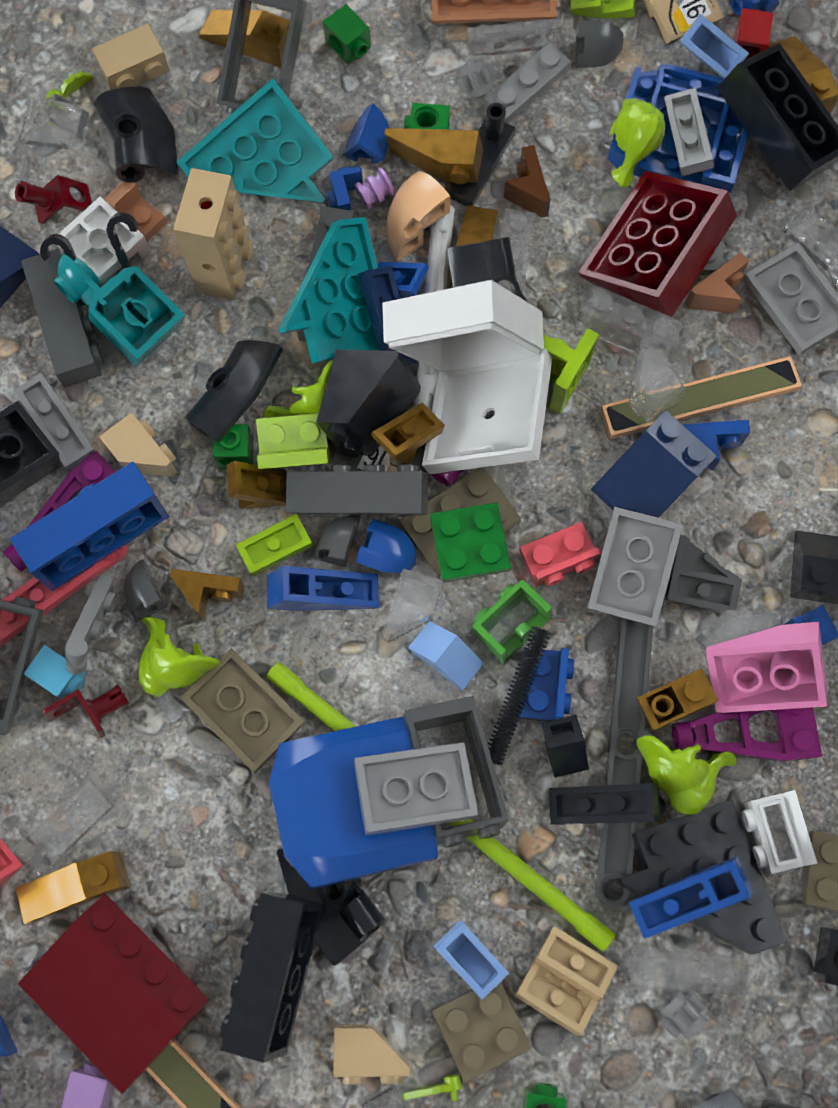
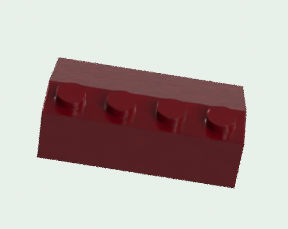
[578,171,737,320]
[18,893,209,1095]

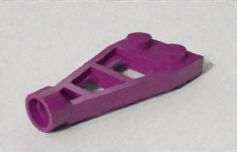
[3,450,116,572]
[672,707,823,762]

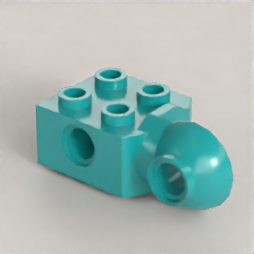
[53,254,185,368]

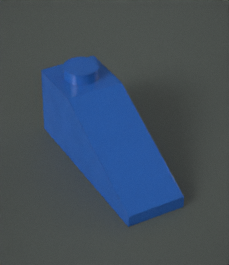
[267,566,379,611]
[629,856,753,939]

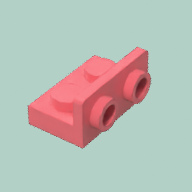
[519,522,601,587]

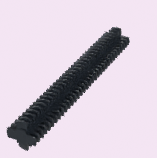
[488,626,552,765]

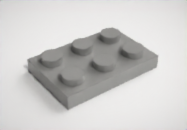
[743,242,838,356]
[587,507,683,627]
[354,742,479,835]

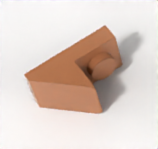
[104,182,167,241]
[685,252,749,313]

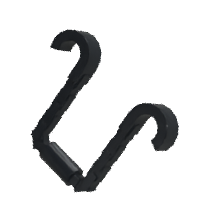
[40,212,138,270]

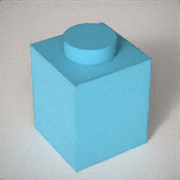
[23,645,87,699]

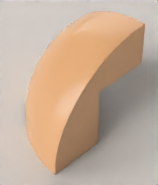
[386,171,450,262]

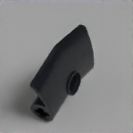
[94,87,178,183]
[447,237,528,302]
[184,340,283,442]
[276,848,386,966]

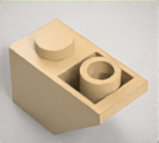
[99,412,178,477]
[333,1024,411,1084]

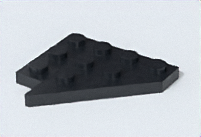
[616,800,787,955]

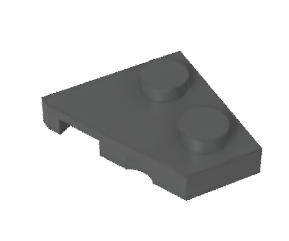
[665,535,742,614]

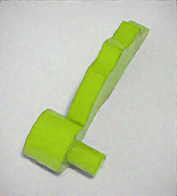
[46,71,93,109]
[402,1074,462,1101]

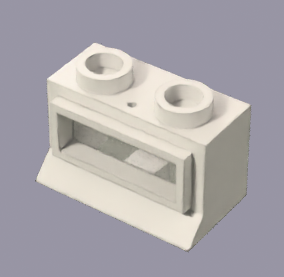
[742,790,817,874]

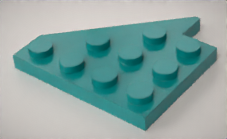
[176,78,335,203]
[279,217,379,363]

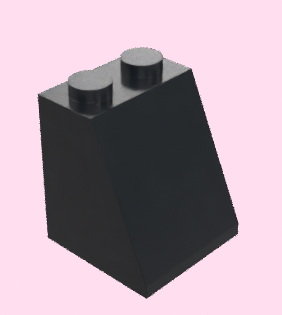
[316,350,421,458]

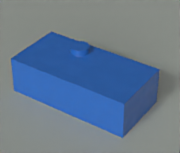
[9,462,170,591]

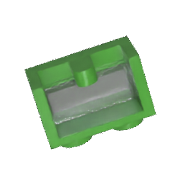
[472,579,552,665]

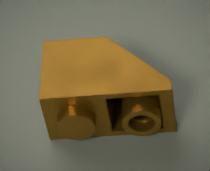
[636,668,718,731]

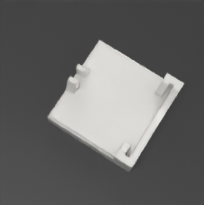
[57,197,150,286]

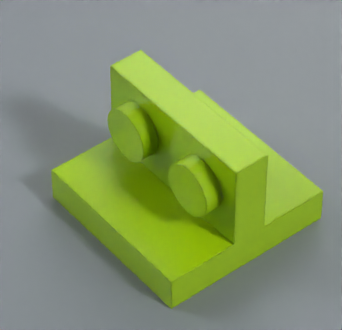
[543,328,599,415]
[256,413,331,469]

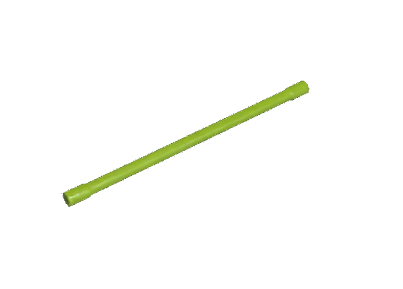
[266,662,616,952]

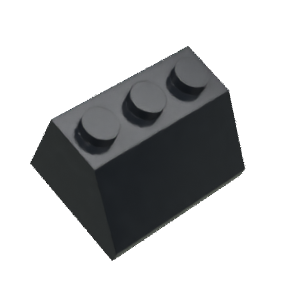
[790,531,838,604]

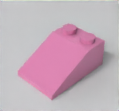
[706,622,828,713]

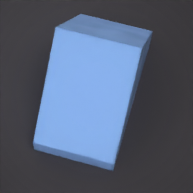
[679,14,749,78]
[408,621,484,691]
[434,920,509,1000]

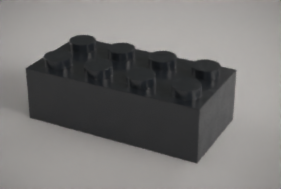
[716,43,838,191]
[0,401,60,506]
[220,893,324,1063]

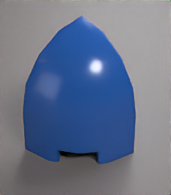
[342,103,389,163]
[355,518,417,573]

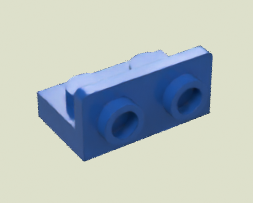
[519,648,574,721]

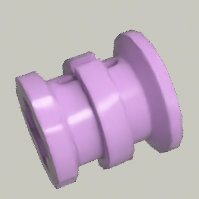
[354,168,396,210]

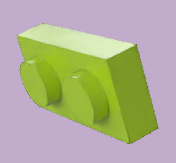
[235,513,313,577]

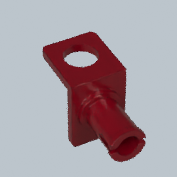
[15,175,92,224]
[42,684,129,738]

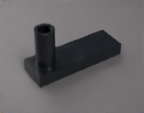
[445,103,515,206]
[549,783,666,825]

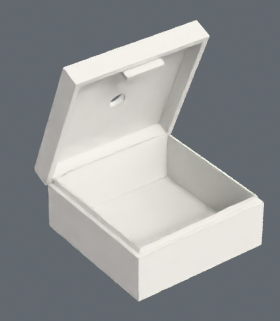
[383,280,552,474]

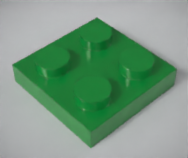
[430,502,511,583]

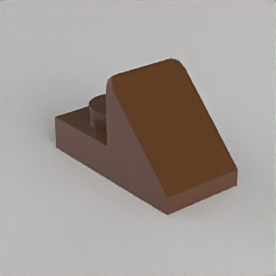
[504,145,551,218]

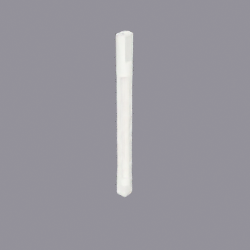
[413,205,455,411]

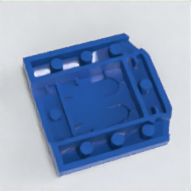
[607,64,748,193]
[269,717,438,890]

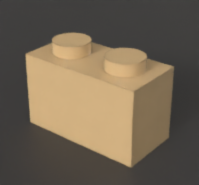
[92,23,170,90]

